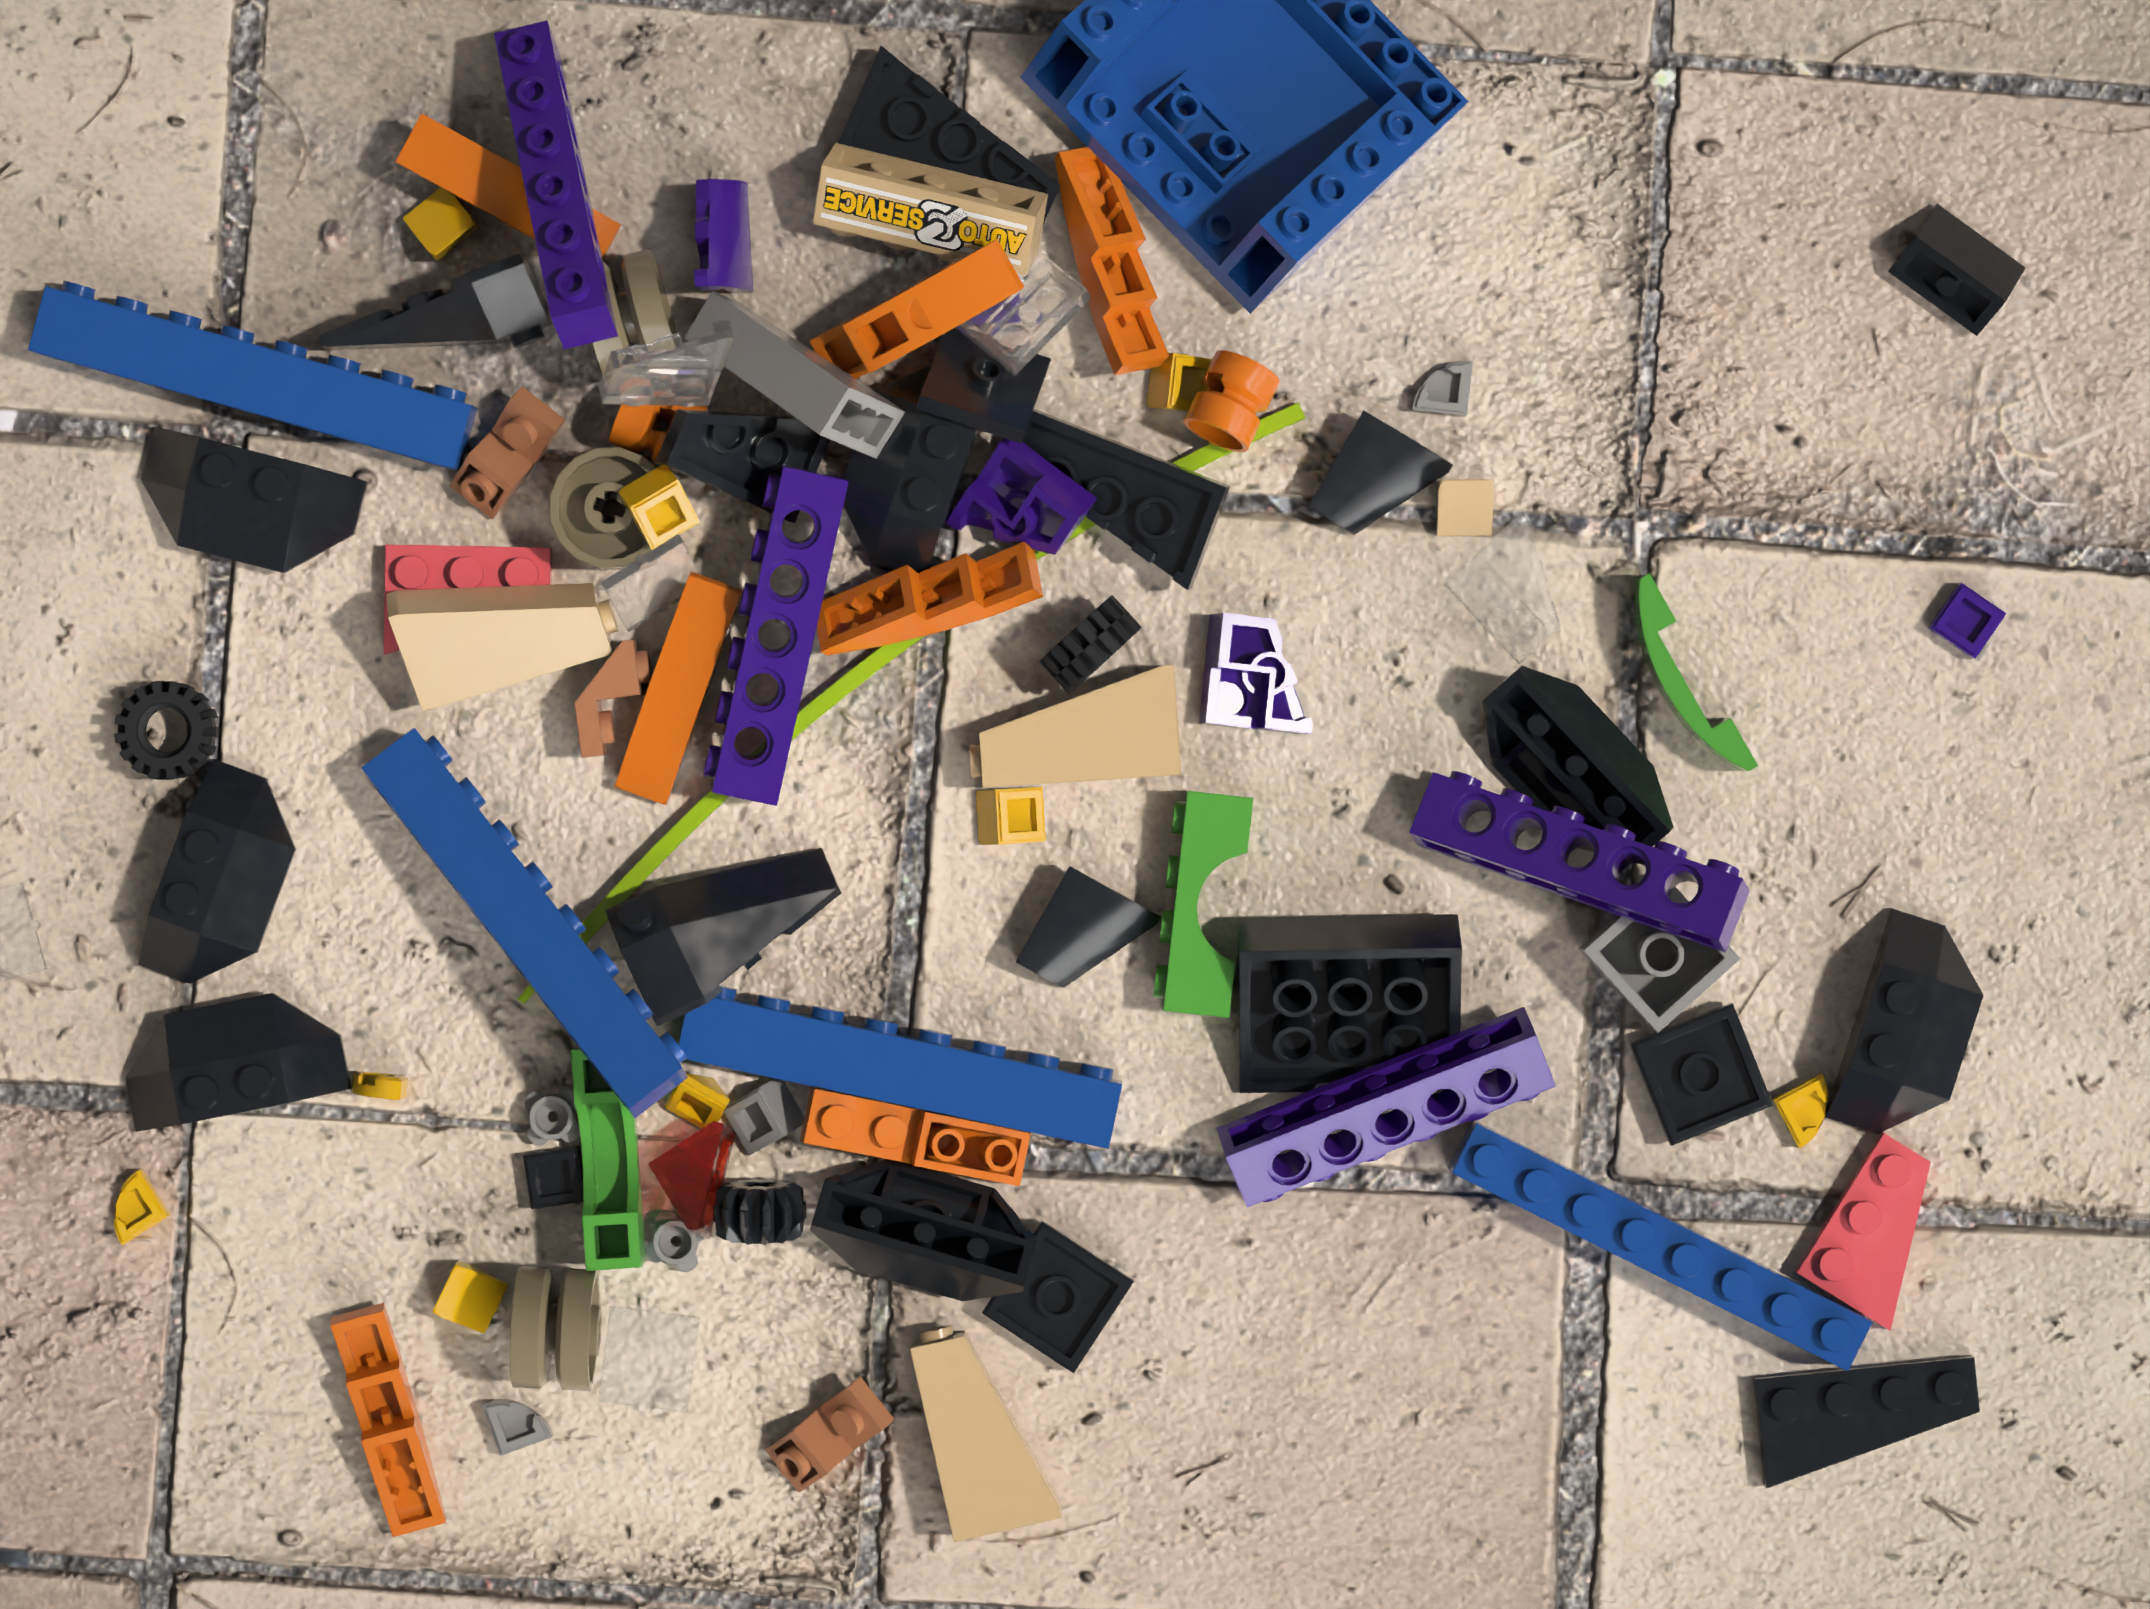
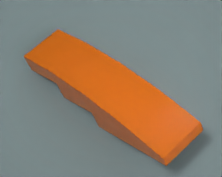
[395,113,622,259]
[1054,147,1169,376]
[817,542,1043,656]
[614,571,743,805]
[330,1302,446,1537]

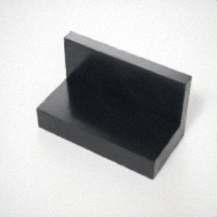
[1888,204,2026,336]

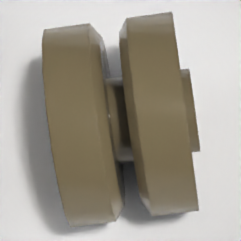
[589,248,683,385]
[550,447,668,570]
[510,1266,602,1391]

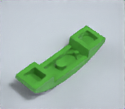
[1634,573,1758,771]

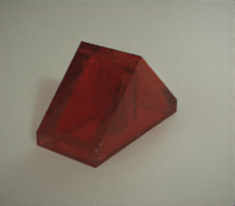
[648,1121,736,1239]

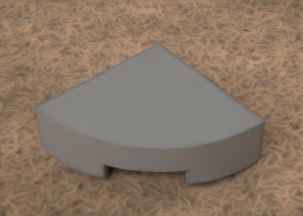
[1411,361,1473,417]
[482,1399,554,1456]

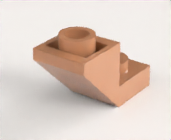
[450,386,565,520]
[574,640,652,758]
[765,1376,895,1493]

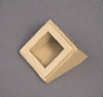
[1436,479,1494,536]

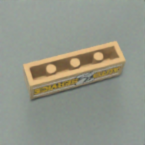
[813,143,1048,276]

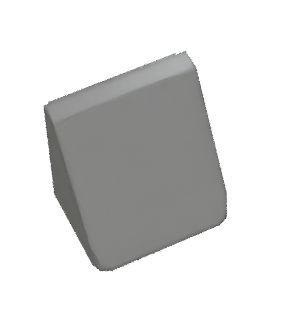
[724,1078,805,1156]

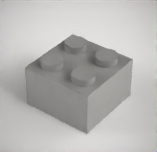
[1578,887,1740,1033]

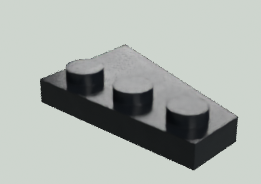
[655,409,830,524]

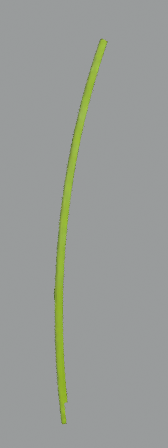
[517,403,1305,1005]

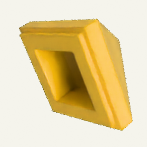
[665,1073,730,1134]

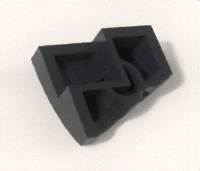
[1307,410,1453,535]
[1016,866,1161,988]

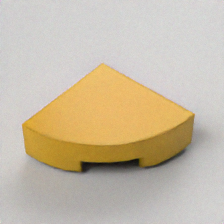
[352,1071,408,1100]
[1772,1073,1828,1149]
[114,1169,171,1245]

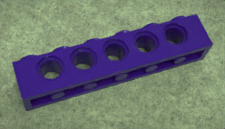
[494,20,618,349]
[703,465,849,806]
[1409,771,1750,953]
[1216,1007,1556,1208]

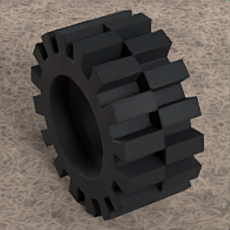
[1039,595,1142,694]
[114,681,220,780]

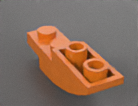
[809,239,1024,379]
[800,1087,1031,1186]

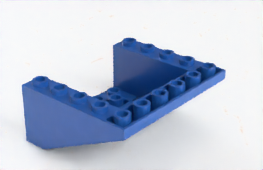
[1020,0,1469,314]

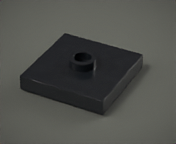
[916,327,1051,444]
[1629,1003,1773,1146]
[982,1220,1134,1373]

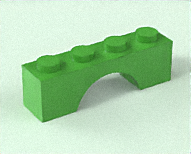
[1153,791,1253,1018]
[571,1046,646,1271]

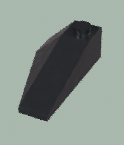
[318,253,554,351]
[605,848,841,1027]

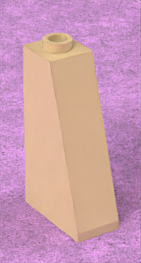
[386,583,618,712]
[969,665,1181,788]
[910,1325,1062,1542]

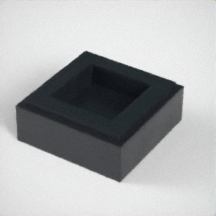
[523,1146,584,1210]

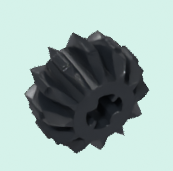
[713,1178,806,1245]

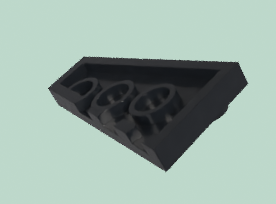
[838,46,1060,226]
[1022,409,1230,590]
[1753,1355,1980,1489]

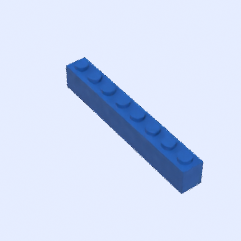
[28,281,478,471]
[361,728,688,1119]
[679,985,1122,1149]
[1448,1121,1873,1371]

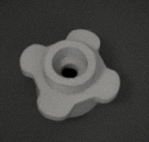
[524,1088,580,1145]
[645,1210,708,1272]

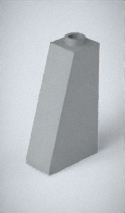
[684,291,905,459]

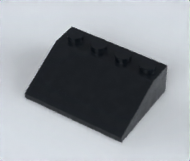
[1237,914,1462,1093]

